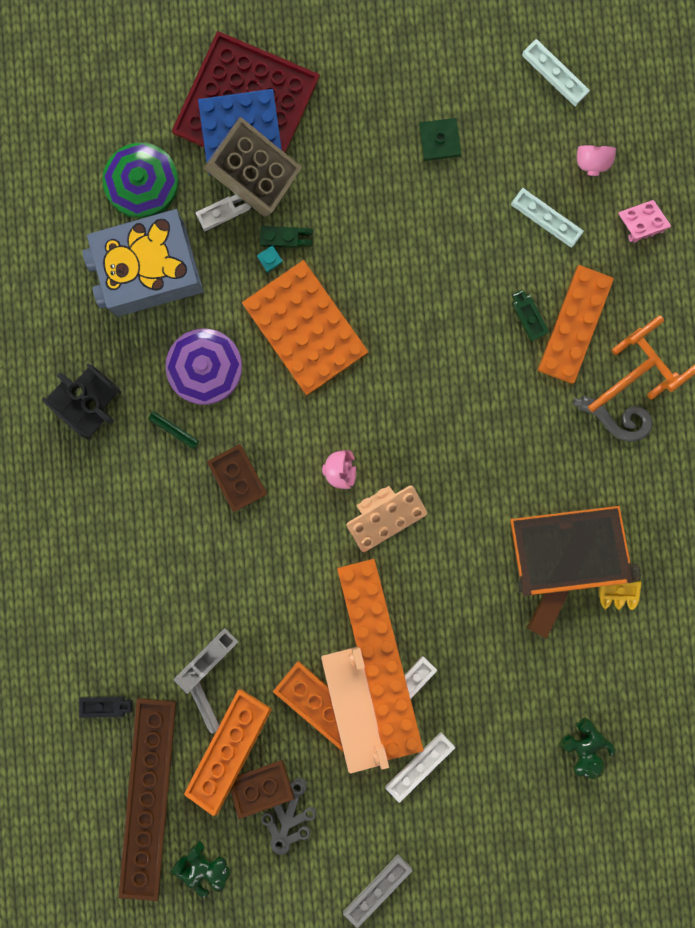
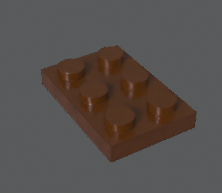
[207,444,268,512]
[230,760,295,819]

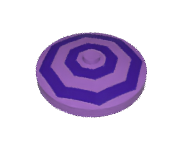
[166,329,242,405]

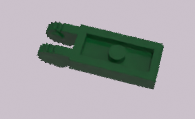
[260,226,313,248]

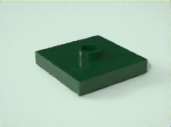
[419,118,461,161]

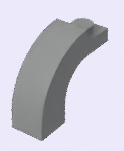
[173,628,238,694]

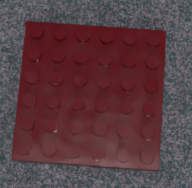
[171,31,320,154]

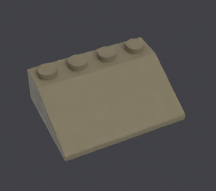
[203,117,302,217]

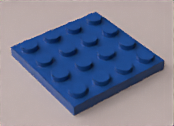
[198,89,282,176]

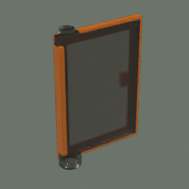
[510,506,641,596]

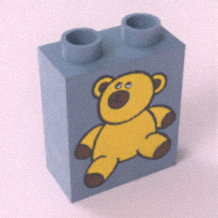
[82,209,204,317]

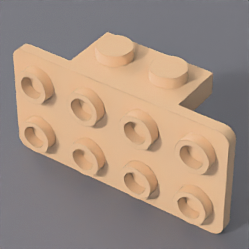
[346,486,427,552]

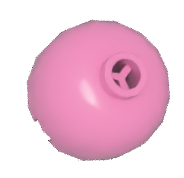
[577,145,616,176]
[322,450,356,489]

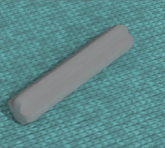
[191,682,219,733]

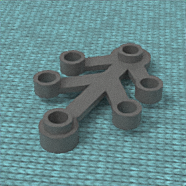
[261,778,317,855]

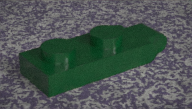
[512,289,549,342]

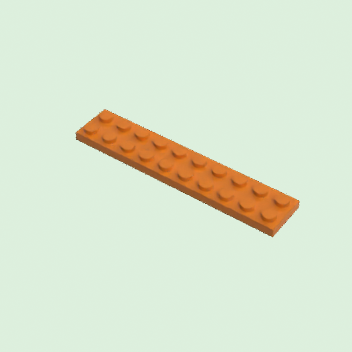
[337,559,424,760]

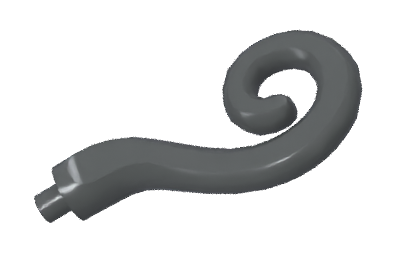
[573,396,652,442]

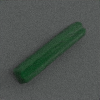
[148,411,199,449]

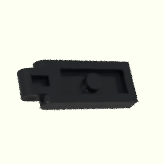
[79,696,133,718]

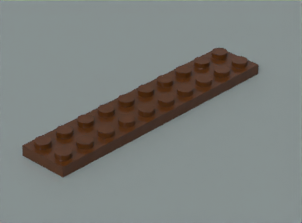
[118,698,177,901]

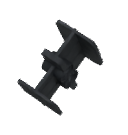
[41,363,122,440]

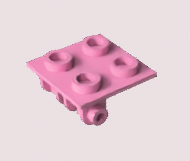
[618,200,671,243]

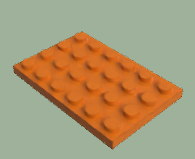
[242,260,369,396]

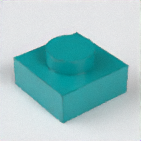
[257,245,283,273]

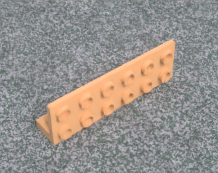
[321,647,389,773]

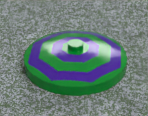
[103,143,179,219]

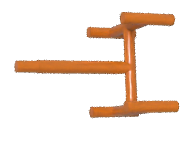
[588,315,695,413]

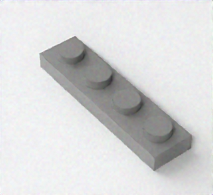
[343,854,412,928]

